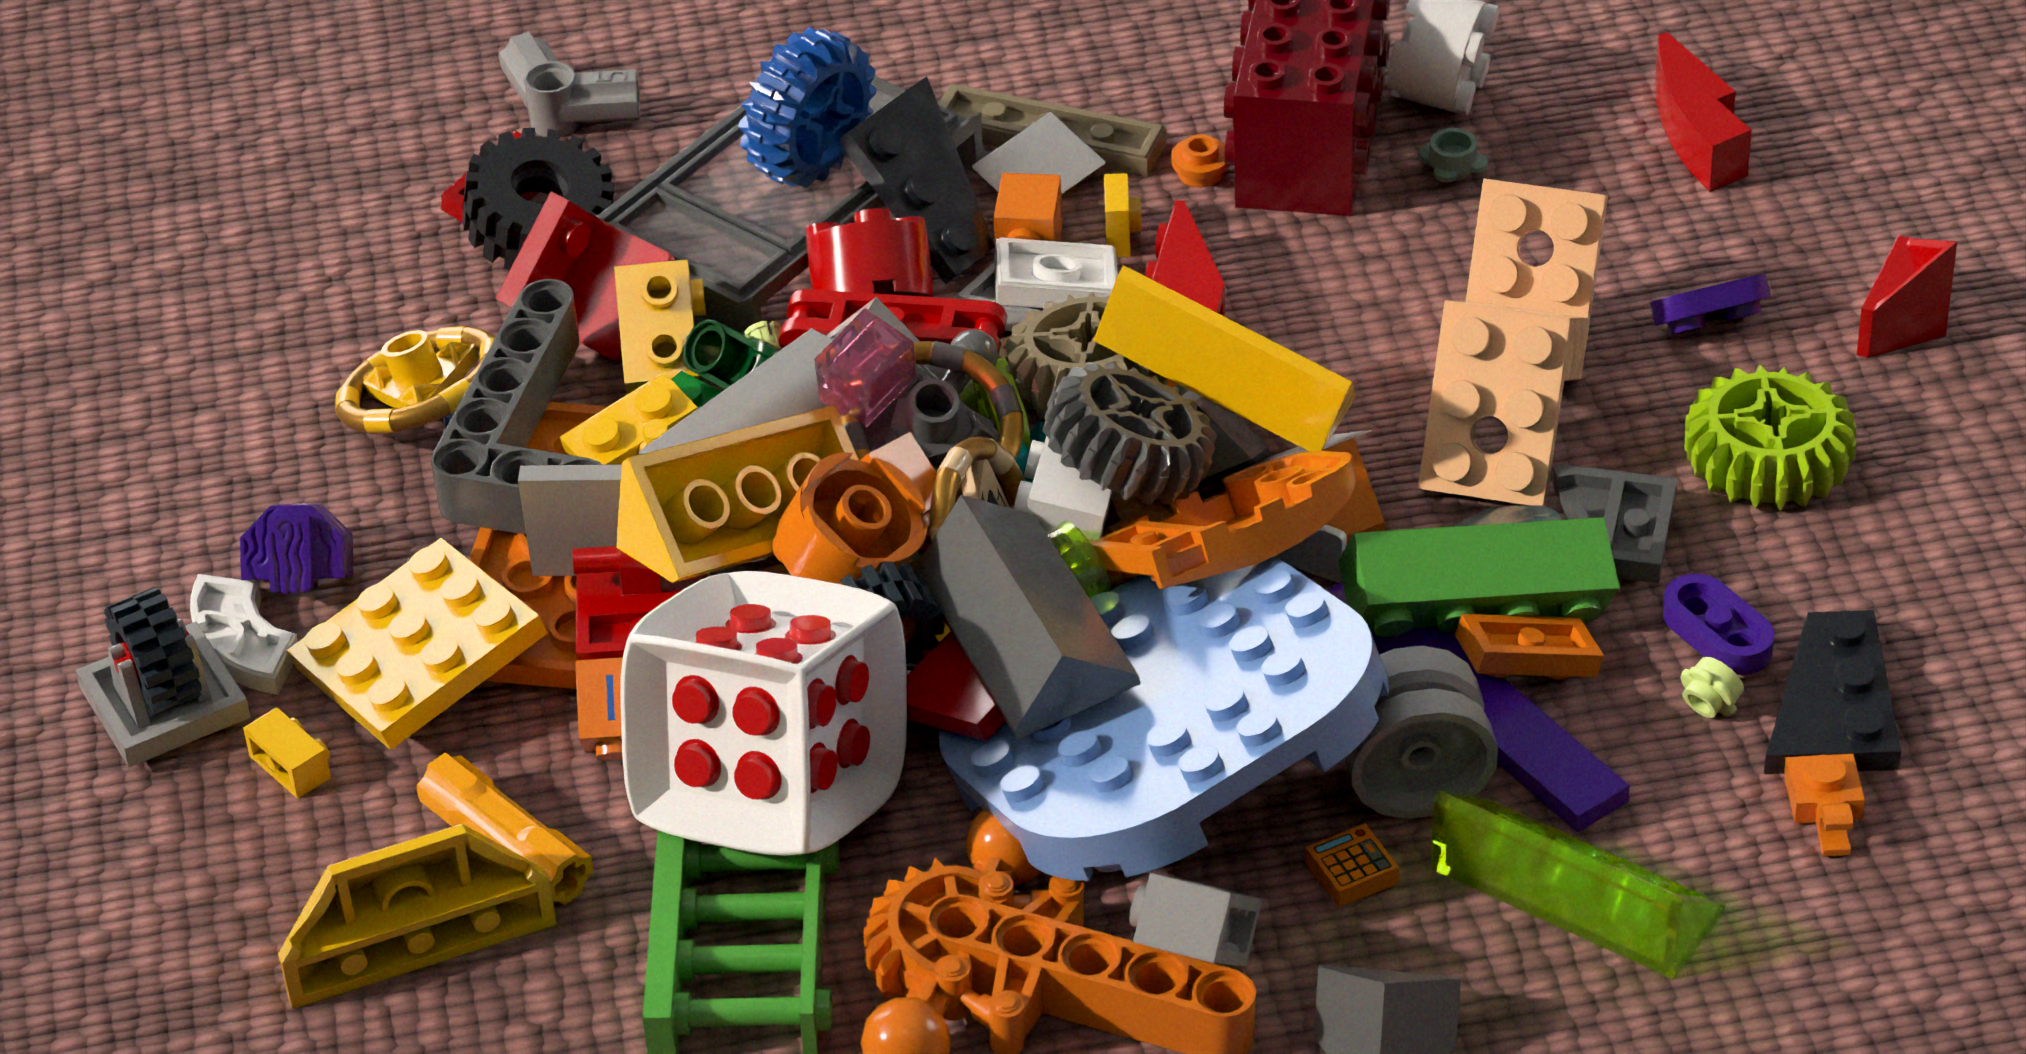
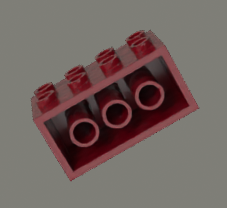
[1224,0,1391,216]

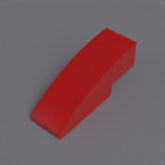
[1655,32,1752,192]

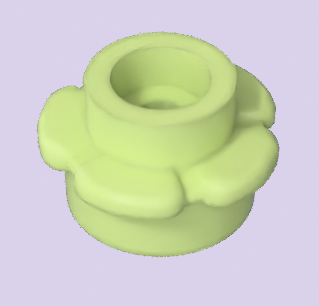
[1680,657,1744,718]

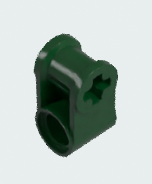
[683,319,782,389]

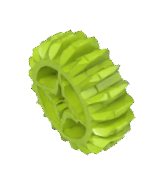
[1684,364,1857,511]

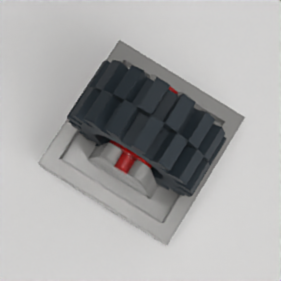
[75,587,251,768]

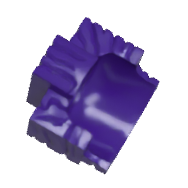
[240,503,354,594]

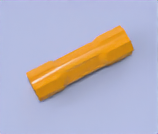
[417,752,593,906]

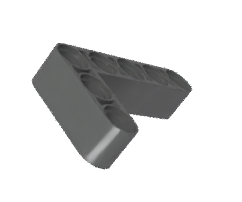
[431,279,603,535]

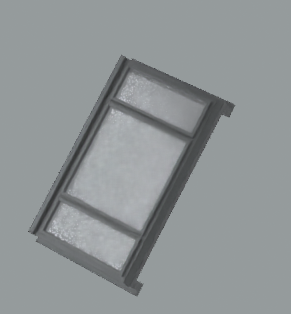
[596,76,990,333]

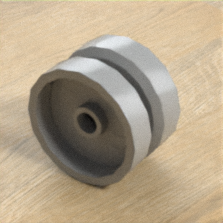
[1345,646,1498,819]

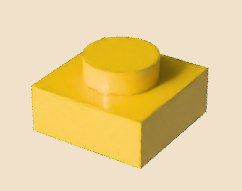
[1104,173,1142,257]

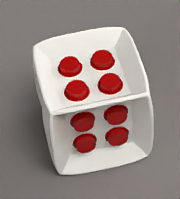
[621,571,907,856]

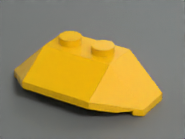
[278,824,557,1009]

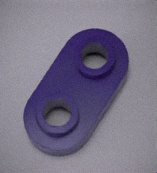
[1649,273,1771,335]
[1663,574,1774,675]

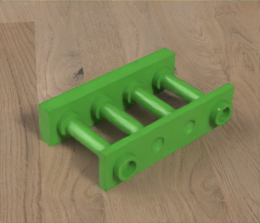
[642,830,839,1054]

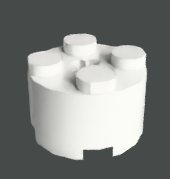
[1388,0,1499,116]

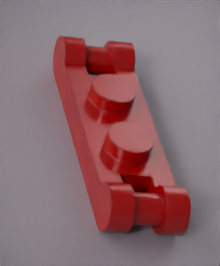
[778,289,1008,357]

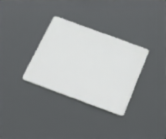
[972,112,1105,193]

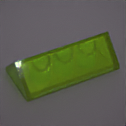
[1431,789,1727,979]

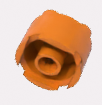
[772,452,927,585]

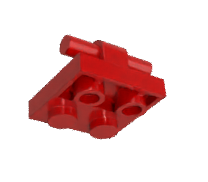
[572,545,708,661]

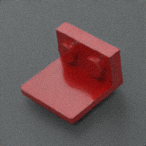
[495,192,675,362]

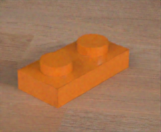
[1455,614,1604,679]

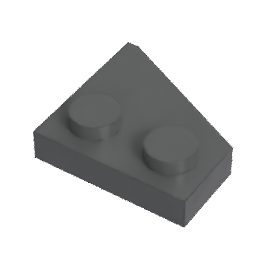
[1553,463,1678,583]

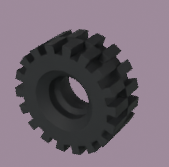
[462,127,614,271]

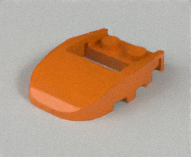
[1080,451,1356,589]

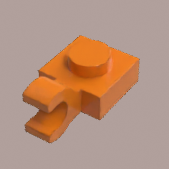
[1784,754,1865,857]

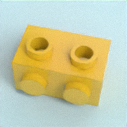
[614,259,706,395]

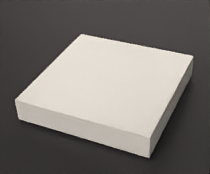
[994,237,1118,308]

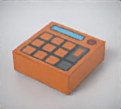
[1305,823,1399,908]

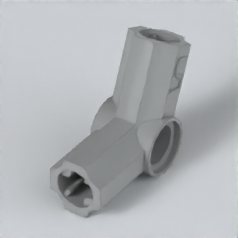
[499,32,641,137]

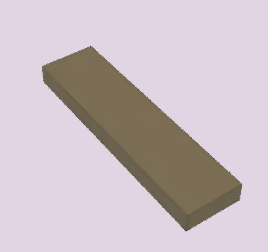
[938,84,1167,177]

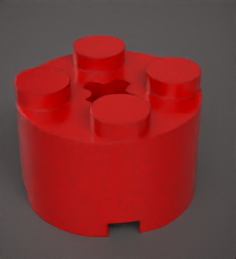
[806,208,934,297]

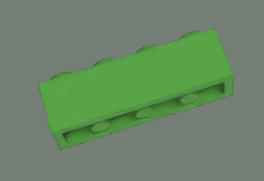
[1338,517,1620,637]

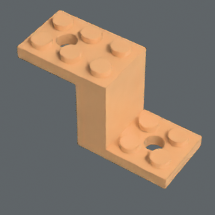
[1418,178,1608,507]

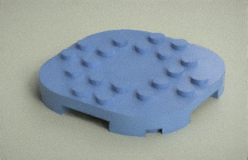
[939,557,1389,881]

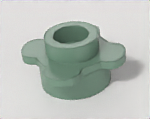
[1419,128,1488,182]

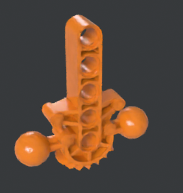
[860,810,1256,1054]

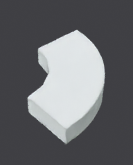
[190,574,298,695]

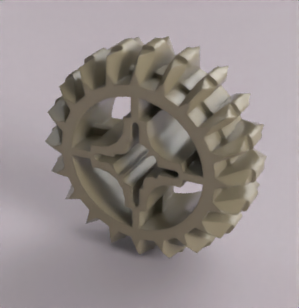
[1005,292,1168,419]

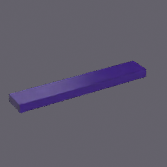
[1327,582,1630,832]

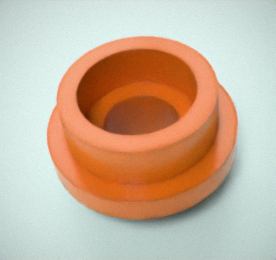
[1171,134,1229,187]

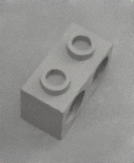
[1129,873,1263,967]

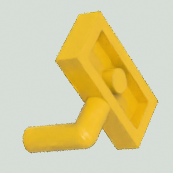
[560,372,698,465]

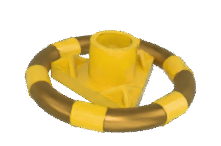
[335,326,496,434]

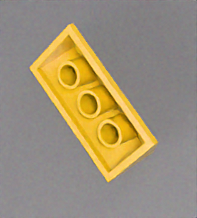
[1093,265,1356,451]
[616,405,859,583]

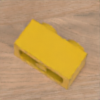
[243,707,331,799]

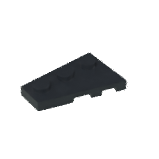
[838,76,995,284]
[1764,610,1902,774]

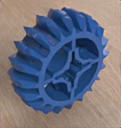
[738,27,877,188]

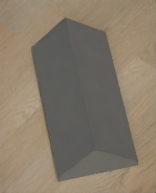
[915,495,1141,740]

